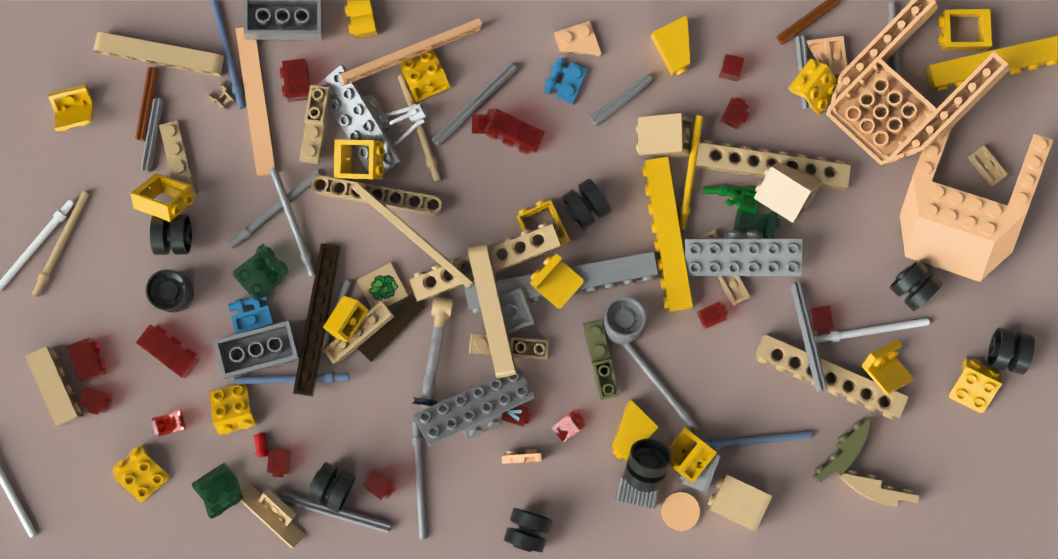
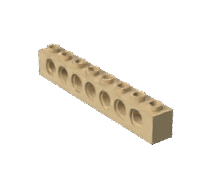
[695,140,851,190]
[410,222,563,302]
[754,334,909,420]

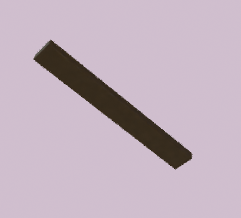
[293,243,341,397]

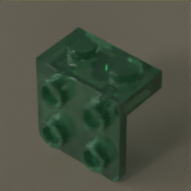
[733,210,780,238]
[233,243,289,301]
[192,462,243,519]

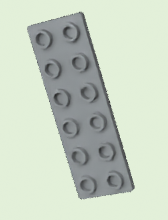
[316,65,401,181]
[685,230,803,276]
[413,367,535,446]

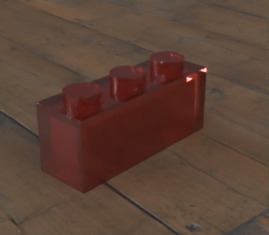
[481,109,545,155]
[136,324,199,378]

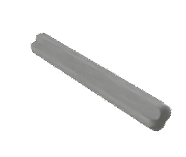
[795,35,812,110]
[590,73,653,126]
[140,98,164,172]

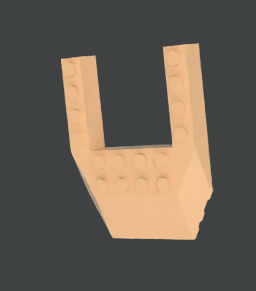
[826,0,1009,166]
[900,105,1053,282]

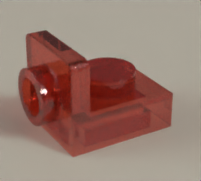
[551,410,585,443]

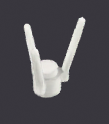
[386,103,427,145]

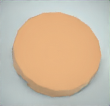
[661,492,700,531]

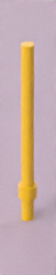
[679,115,703,230]

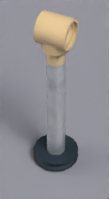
[412,296,454,408]

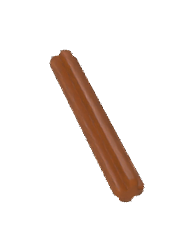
[776,0,841,45]
[135,67,159,141]

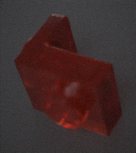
[152,410,186,437]

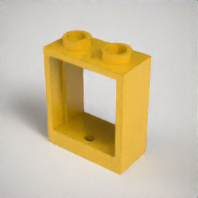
[937,9,992,51]
[334,140,385,180]
[131,173,195,222]
[516,199,571,259]
[668,427,717,484]

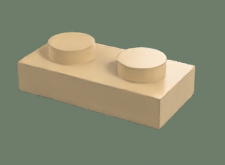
[967,145,1008,187]

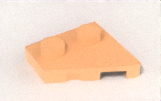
[554,21,602,57]
[807,36,848,76]
[502,449,541,464]

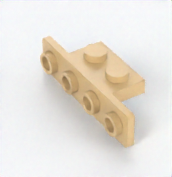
[236,484,305,549]

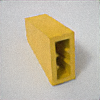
[651,15,690,76]
[611,400,659,461]

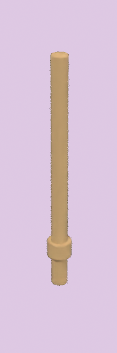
[398,74,442,182]
[32,191,90,297]

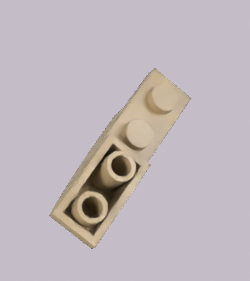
[299,85,330,164]
[469,334,549,360]
[839,470,919,507]

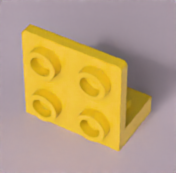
[399,50,450,103]
[862,339,914,395]

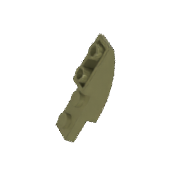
[583,319,619,400]
[812,419,871,483]

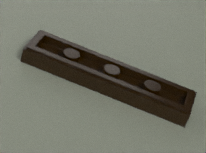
[357,294,425,362]

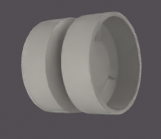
[602,297,646,344]

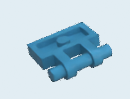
[544,57,588,105]
[228,293,274,334]

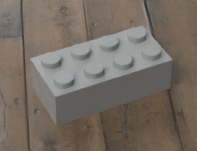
[244,0,321,40]
[213,321,300,379]

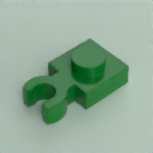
[725,190,759,214]

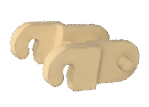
[206,82,234,110]

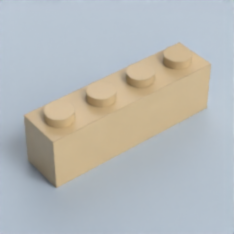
[25,346,83,427]

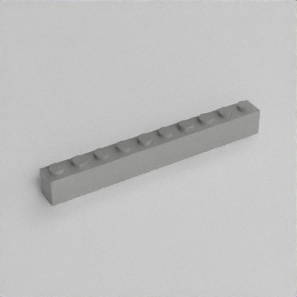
[464,252,658,313]

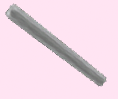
[432,62,517,146]
[791,282,827,392]
[279,491,391,533]

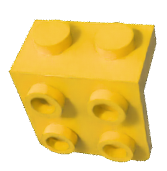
[788,58,838,115]
[48,84,94,131]
[530,253,584,309]
[949,357,1002,413]
[209,384,257,435]
[112,444,169,502]

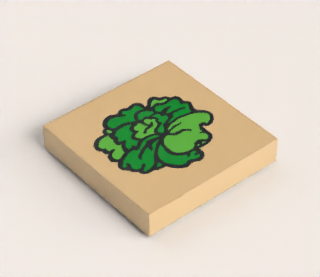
[357,262,408,309]

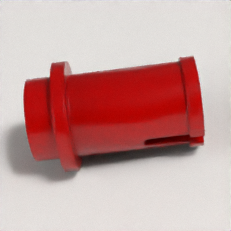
[253,433,270,458]

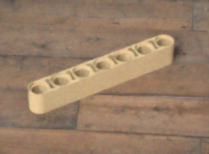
[93,32,225,76]
[312,176,443,215]
[468,243,517,379]

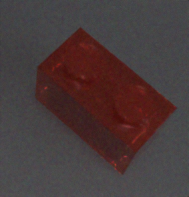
[280,58,310,102]
[66,338,107,383]
[362,469,396,500]

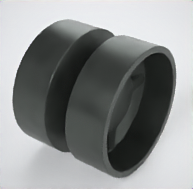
[562,178,611,230]
[150,214,192,255]
[890,260,943,311]
[146,269,194,313]
[988,327,1035,375]
[624,439,671,492]
[308,462,356,513]
[504,508,553,553]

